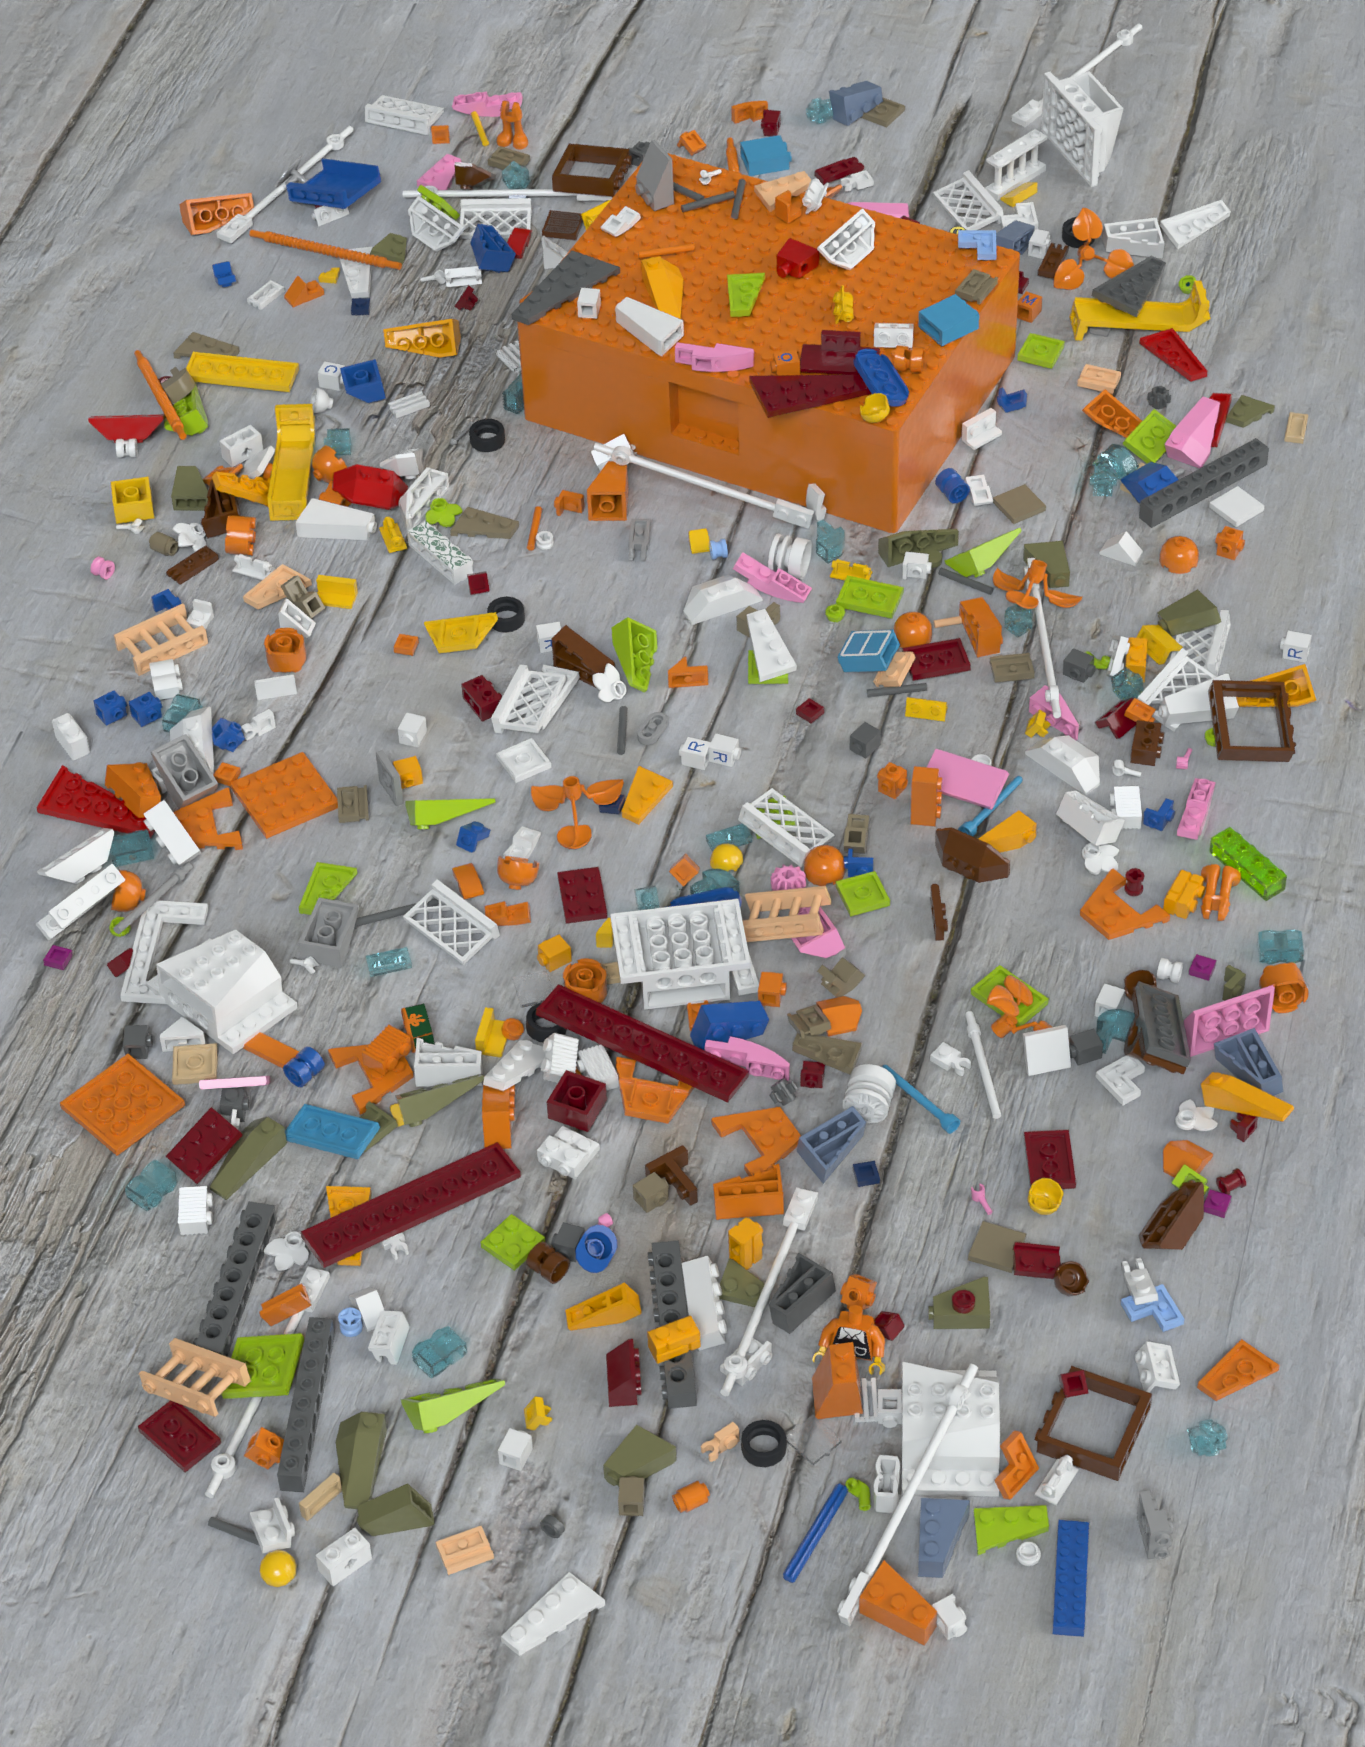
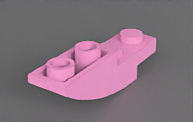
[452,91,523,117]
[675,342,754,372]
[733,552,812,603]
[1177,778,1216,840]
[705,1037,790,1081]

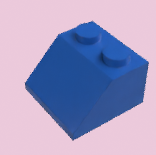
[340,359,386,403]
[1120,462,1179,504]

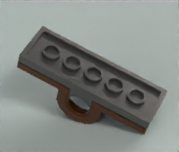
[1124,981,1191,1075]

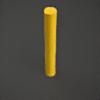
[471,111,489,146]

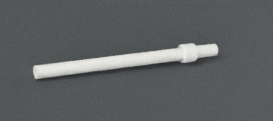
[965,1011,1001,1119]

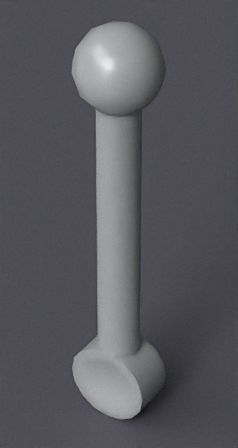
[450,421,475,445]

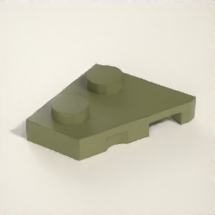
[370,233,407,265]
[1226,395,1275,428]
[359,1101,398,1153]
[719,1258,764,1307]

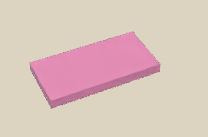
[927,749,1009,810]

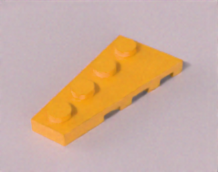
[212,472,271,507]
[326,1186,371,1266]

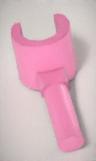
[1176,748,1192,769]
[971,1184,992,1215]
[598,1213,613,1227]

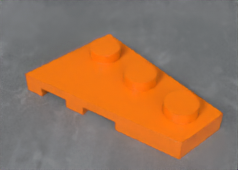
[1197,1339,1280,1401]

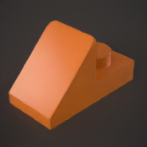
[284,276,324,308]
[668,656,708,688]

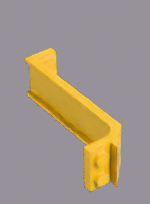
[1069,280,1211,341]
[267,404,315,521]

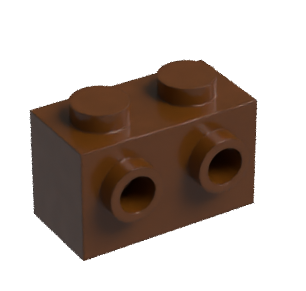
[1130,720,1165,766]

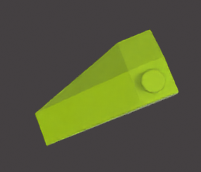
[164,384,208,435]
[944,528,1022,578]
[611,617,658,692]
[405,798,495,829]
[401,1379,505,1434]

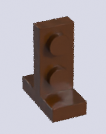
[645,1145,698,1206]

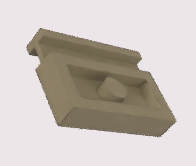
[487,146,530,174]
[955,269,998,305]
[990,653,1035,683]
[337,785,369,823]
[787,1004,831,1038]

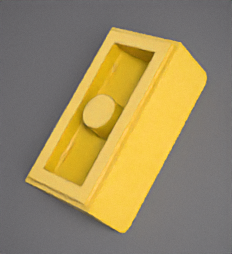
[1000,182,1038,208]

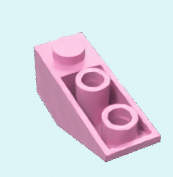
[1029,685,1079,740]

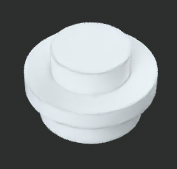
[1016,1542,1041,1566]

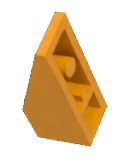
[978,810,1037,853]
[565,1282,642,1331]

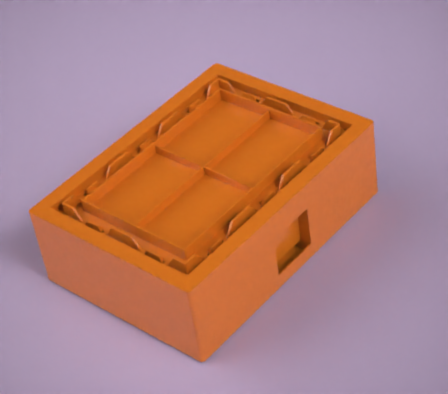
[517,153,1020,533]

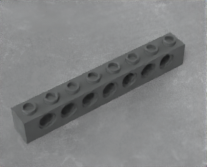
[1139,438,1269,528]
[193,1201,277,1356]
[648,1240,697,1409]
[277,1317,335,1492]

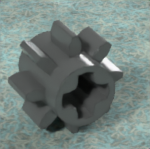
[1147,386,1171,409]
[769,1078,798,1106]

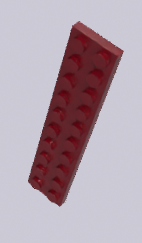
[536,984,749,1103]
[301,1142,521,1268]

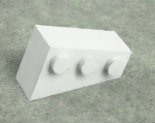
[1102,217,1164,258]
[1056,791,1125,846]
[144,800,201,867]
[414,1038,483,1087]

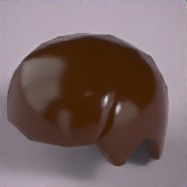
[1124,970,1157,1001]
[1053,1261,1089,1297]

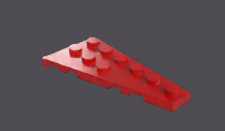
[36,765,155,839]

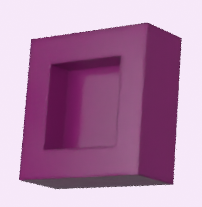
[43,945,73,971]
[1189,954,1217,981]
[1204,1189,1232,1218]

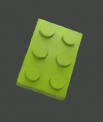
[1122,409,1176,463]
[836,575,904,619]
[971,965,1049,1027]

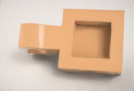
[701,1422,739,1462]

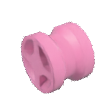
[91,556,115,580]

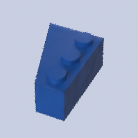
[470,224,516,273]
[690,1001,769,1050]

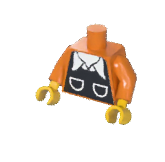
[812,1305,885,1375]

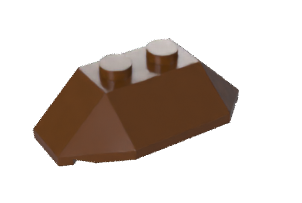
[455,162,496,190]
[935,827,1010,883]
[1139,1182,1204,1250]

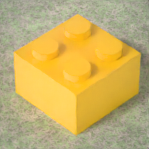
[111,477,154,524]

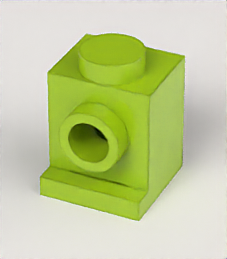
[1171,1164,1209,1195]

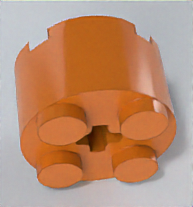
[225,515,256,556]
[264,628,306,672]
[563,958,608,1003]
[1259,962,1309,1013]

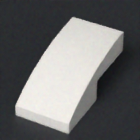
[601,206,641,237]
[965,475,993,506]
[806,483,827,525]
[503,826,541,860]

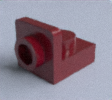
[800,1061,825,1088]

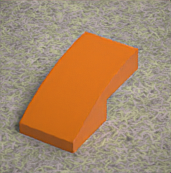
[731,101,768,124]
[452,863,484,900]
[485,901,531,926]

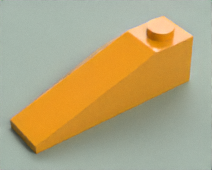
[383,319,461,358]
[1236,664,1317,707]

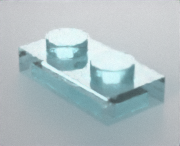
[706,823,752,852]
[365,947,412,977]

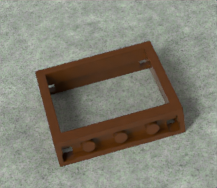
[552,143,632,197]
[1208,680,1296,762]
[1034,1366,1152,1481]

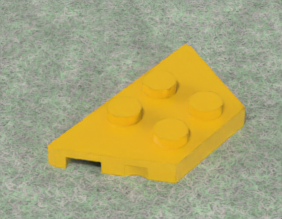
[424,612,498,653]

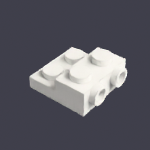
[537,1126,600,1179]

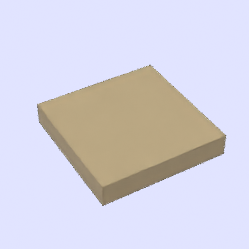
[172,1043,218,1085]

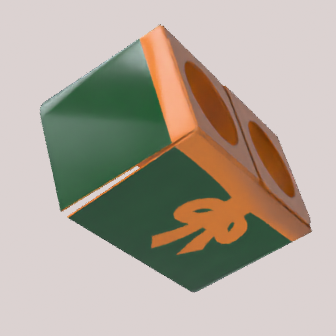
[401,1003,435,1053]

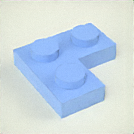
[958,230,996,261]
[1121,1284,1184,1332]

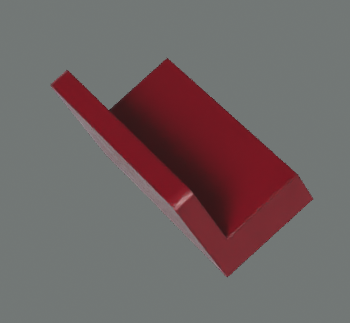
[1095,697,1137,739]

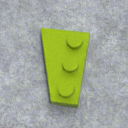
[727,273,765,317]
[298,862,358,915]
[973,1505,1049,1555]

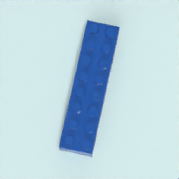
[1053,1520,1089,1637]

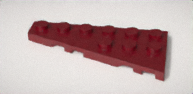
[749,374,872,418]

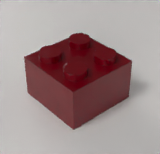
[547,1070,607,1132]

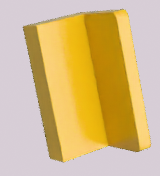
[316,575,358,609]
[1136,625,1182,665]
[475,1007,507,1057]

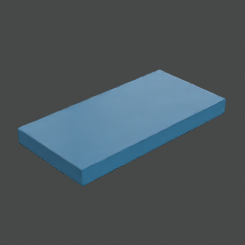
[285,1104,380,1159]

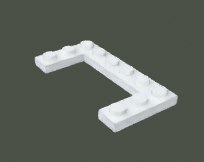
[120,900,208,1004]

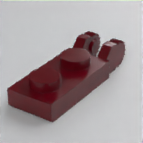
[815,157,864,185]

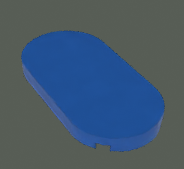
[853,349,909,406]
[665,887,742,907]

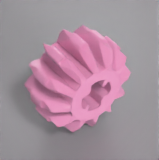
[771,864,806,891]

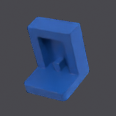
[212,261,236,287]
[997,387,1027,413]
[151,589,182,612]
[1143,798,1175,831]
[456,821,490,853]
[844,849,873,877]

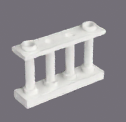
[985,129,1048,201]
[35,864,125,941]

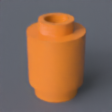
[672,1481,710,1513]

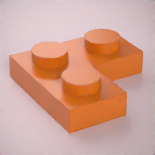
[994,1430,1039,1500]

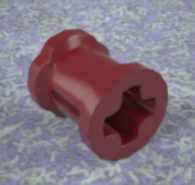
[1124,868,1145,896]
[1216,1168,1246,1195]

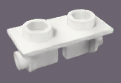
[802,179,829,214]
[311,206,349,226]
[445,266,482,287]
[232,554,276,580]
[1035,1455,1079,1505]

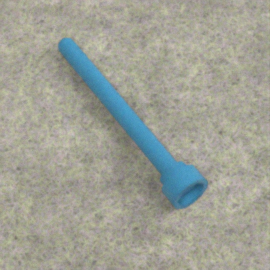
[958,776,1023,837]
[882,1065,960,1134]

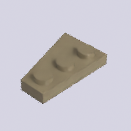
[173,332,240,359]
[450,507,519,539]
[792,1033,862,1075]

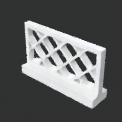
[365,95,444,135]
[933,170,1003,230]
[460,198,532,239]
[1169,610,1231,677]
[1137,648,1216,732]
[491,664,566,734]
[738,788,835,867]
[403,879,500,965]

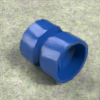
[935,468,970,504]
[283,1046,325,1088]

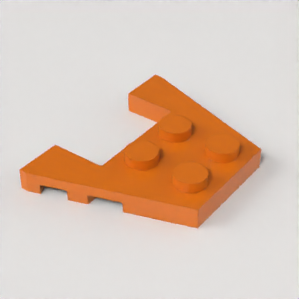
[173,787,243,850]
[1080,869,1170,940]
[328,1045,413,1115]
[615,1057,694,1124]
[711,1107,801,1176]

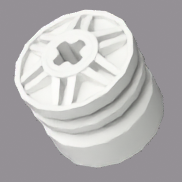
[768,533,812,580]
[843,1064,896,1123]

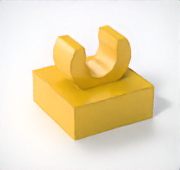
[1025,709,1051,738]
[524,1396,552,1431]

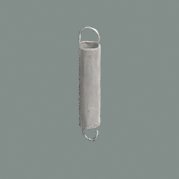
[494,349,521,374]

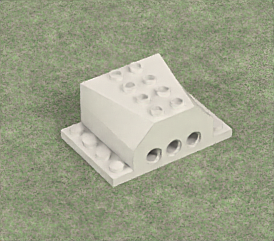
[1041,71,1124,187]
[610,899,751,1010]
[146,930,297,1054]
[902,1362,1000,1497]

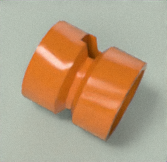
[894,345,925,373]

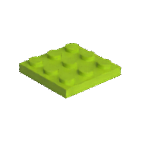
[221,1333,305,1399]

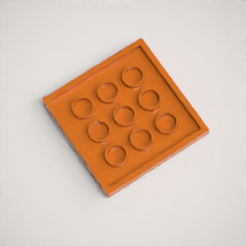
[231,752,338,839]
[60,1054,185,1156]

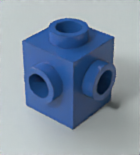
[93,690,127,726]
[129,692,162,727]
[212,718,245,752]

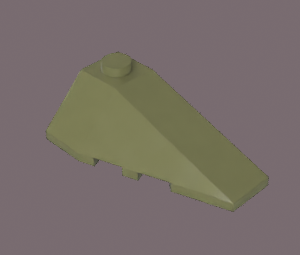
[878,529,959,568]
[395,1074,484,1127]
[210,1117,287,1200]
[335,1412,387,1509]

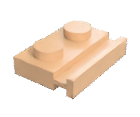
[1077,364,1121,394]
[873,652,916,687]
[436,1526,494,1575]

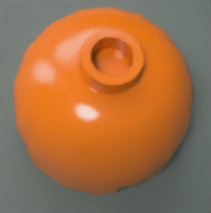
[312,445,347,483]
[1159,536,1199,574]
[893,612,932,648]
[804,845,845,886]
[497,856,540,890]
[111,870,146,912]

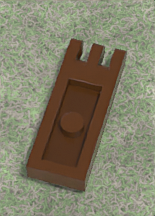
[1038,243,1069,279]
[166,545,219,585]
[930,884,948,941]

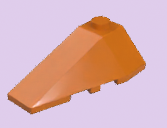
[179,193,254,235]
[1082,389,1142,438]

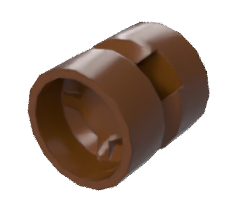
[526,1242,570,1284]

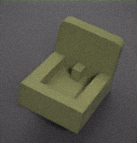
[1222,965,1246,1001]

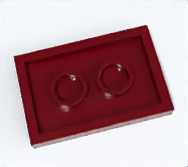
[902,638,971,681]
[557,867,608,924]
[165,1107,243,1184]
[1024,1130,1076,1189]
[138,1400,221,1473]

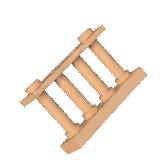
[114,603,208,676]
[742,886,832,942]
[139,1338,251,1417]

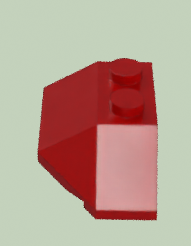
[88,414,166,443]
[332,464,408,510]

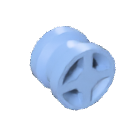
[709,539,728,560]
[338,1307,363,1337]

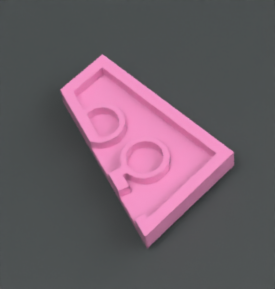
[417,154,461,190]

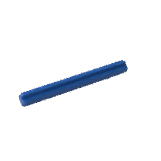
[783,1483,848,1583]

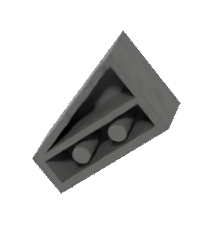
[769,1253,836,1334]

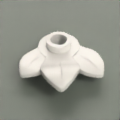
[172,523,206,552]
[593,663,626,702]
[1082,843,1119,875]
[1175,1099,1218,1131]
[264,1231,309,1271]

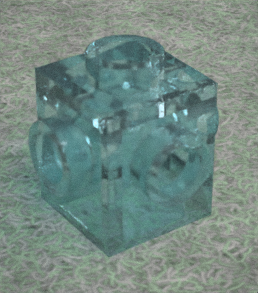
[806,98,833,124]
[502,160,530,189]
[324,428,351,456]
[1090,466,1117,496]
[1004,604,1033,638]
[1111,667,1144,700]
[1187,1419,1228,1456]

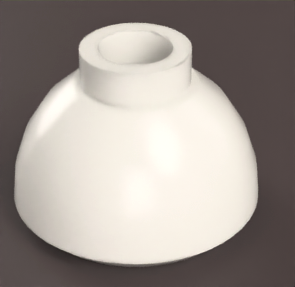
[310,388,333,414]

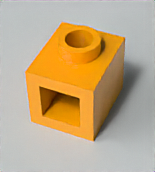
[392,756,423,789]
[537,934,572,972]

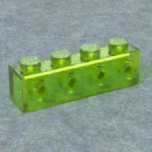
[1209,827,1287,901]

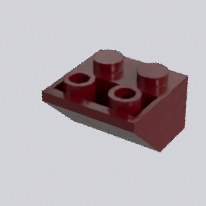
[606,1339,642,1407]

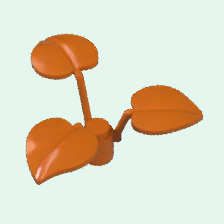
[1053,208,1134,290]
[992,560,1083,609]
[531,776,624,849]
[987,975,1052,1038]

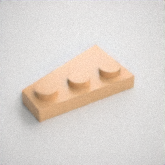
[754,171,811,212]
[243,564,312,610]

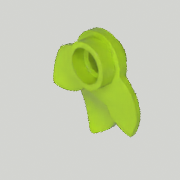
[425,498,463,527]

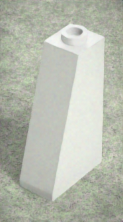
[615,297,684,356]
[296,498,377,540]
[1159,674,1239,725]

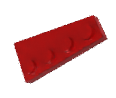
[1139,328,1208,381]

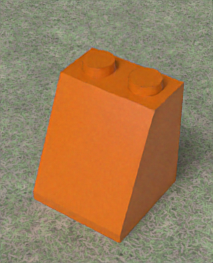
[587,461,629,521]
[812,1342,863,1420]

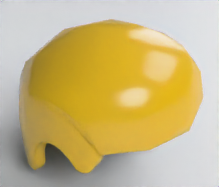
[860,393,890,423]
[710,843,743,875]
[1027,1178,1063,1215]
[260,1550,297,1588]

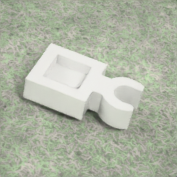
[841,170,874,191]
[241,709,276,740]
[930,1042,971,1076]
[380,1232,409,1260]

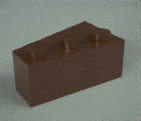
[201,479,241,539]
[551,625,615,689]

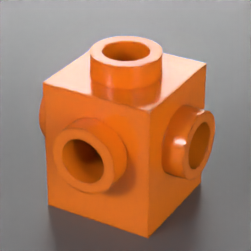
[1215,526,1245,561]
[877,762,908,799]
[840,1274,877,1310]
[244,1427,284,1469]

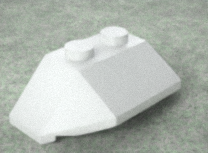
[408,196,465,252]
[817,208,875,270]
[380,448,423,479]
[399,467,449,531]
[683,575,763,625]
[170,706,214,774]
[1025,735,1100,796]
[37,828,114,884]

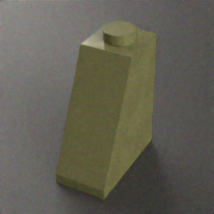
[171,466,208,511]
[1023,541,1070,588]
[1157,589,1222,636]
[928,1277,990,1329]
[603,1424,677,1486]
[357,1483,435,1537]

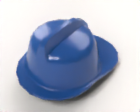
[575,1225,617,1273]

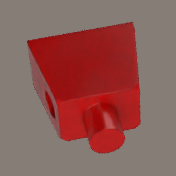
[776,238,819,279]

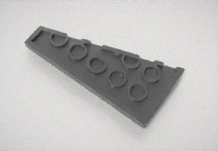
[512,251,620,325]
[1091,256,1166,317]

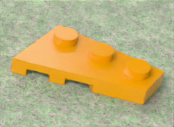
[621,766,673,825]

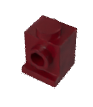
[761,109,781,137]

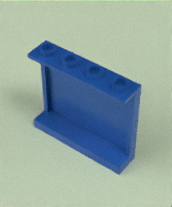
[286,158,381,209]

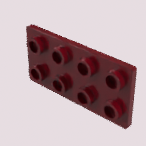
[800,330,880,375]

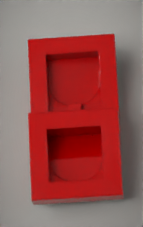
[507,227,532,259]

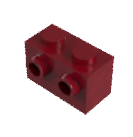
[461,675,502,722]

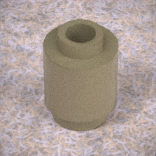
[149,532,179,556]

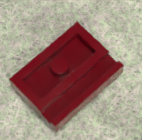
[1013,1242,1061,1279]

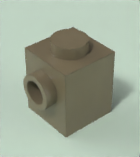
[633,1172,669,1213]
[618,1476,645,1516]

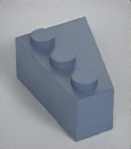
[829,81,883,126]
[996,220,1035,255]
[1214,1028,1283,1096]
[797,1106,866,1184]
[918,1498,970,1578]

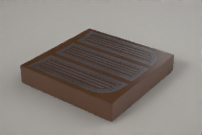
[542,210,583,240]

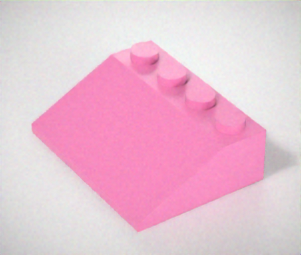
[1184,985,1275,1057]

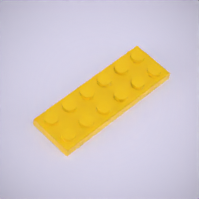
[186,352,299,392]

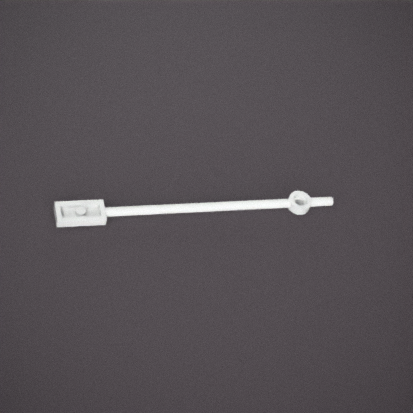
[1012,23,1142,127]
[217,126,353,243]
[403,186,612,201]
[593,443,814,529]
[1024,558,1061,718]
[720,1187,818,1396]
[205,1266,330,1498]
[837,1364,978,1627]

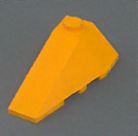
[641,256,684,319]
[1201,1072,1294,1122]

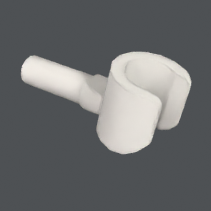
[699,169,722,185]
[420,270,446,284]
[116,519,144,534]
[1112,760,1141,777]
[290,956,319,974]

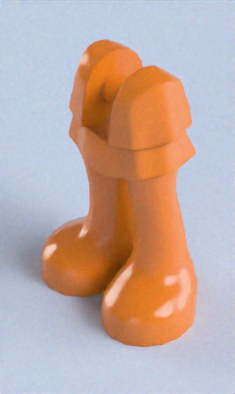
[496,101,528,150]
[1201,864,1241,921]

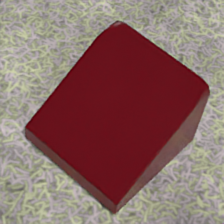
[107,948,133,977]
[874,1311,905,1341]
[1058,1370,1089,1398]

